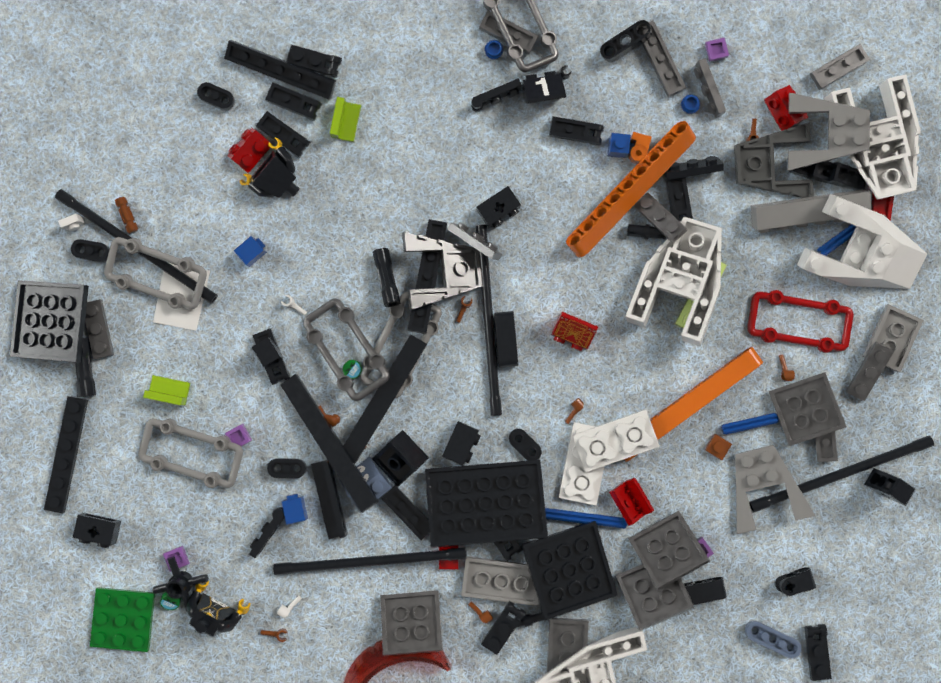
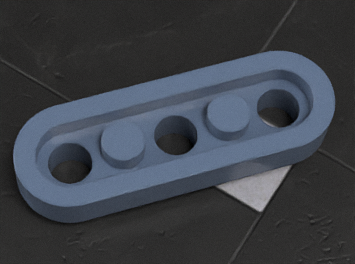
[745,620,802,658]

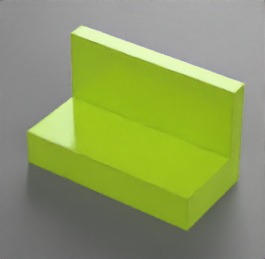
[329,97,361,142]
[143,375,190,405]

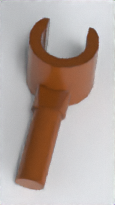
[746,118,759,141]
[456,296,472,323]
[779,354,795,381]
[565,398,584,424]
[468,601,493,623]
[261,628,287,642]

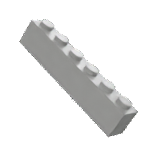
[750,190,871,233]

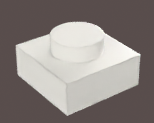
[58,214,85,232]

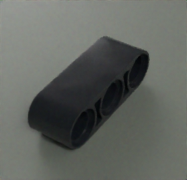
[600,20,652,62]
[494,311,518,368]
[683,577,727,605]

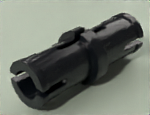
[627,224,666,240]

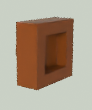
[705,434,732,460]

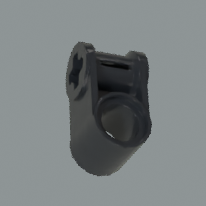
[775,567,816,596]

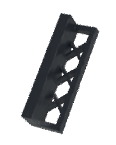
[311,460,348,539]

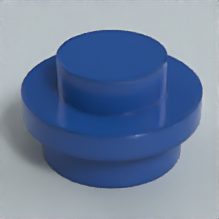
[485,40,503,60]
[681,95,700,114]

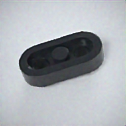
[197,82,235,111]
[71,239,110,263]
[509,429,542,461]
[267,458,307,478]

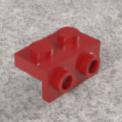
[764,85,809,131]
[228,128,270,174]
[609,478,654,526]

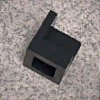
[252,337,284,367]

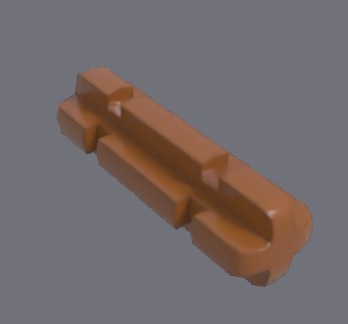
[115,197,138,233]

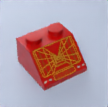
[551,312,598,352]

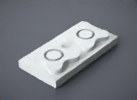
[573,409,660,472]
[558,422,604,506]

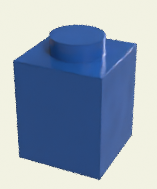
[607,133,631,158]
[234,236,267,267]
[282,494,308,525]

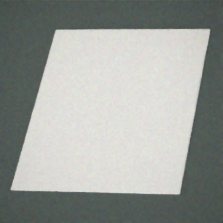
[153,263,210,331]

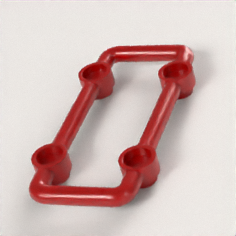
[747,290,854,353]

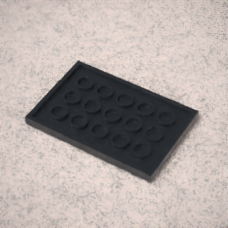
[425,460,548,548]

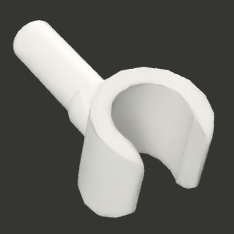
[281,295,307,316]
[277,595,302,618]

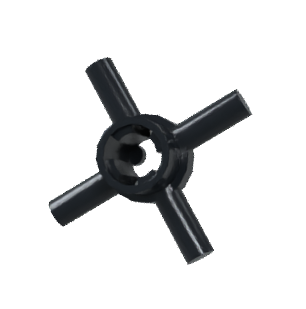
[153,556,209,612]

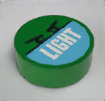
[343,360,362,379]
[160,592,181,610]

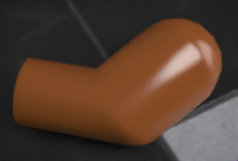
[318,405,340,427]

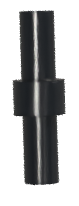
[516,612,544,628]

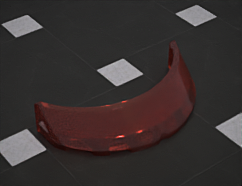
[344,640,452,683]

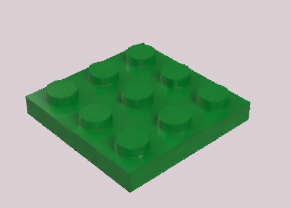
[90,587,155,652]

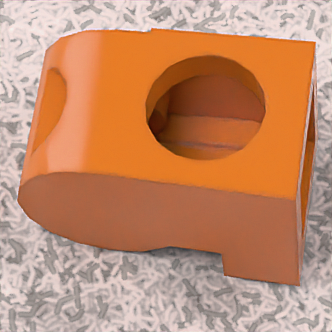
[629,132,652,164]

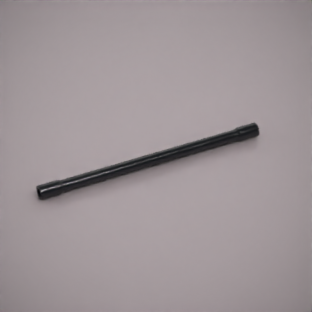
[55,189,218,304]
[475,225,502,416]
[749,435,934,513]
[273,547,467,575]

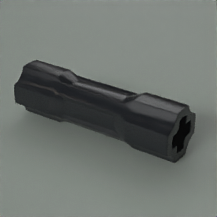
[373,248,401,307]
[75,338,96,397]

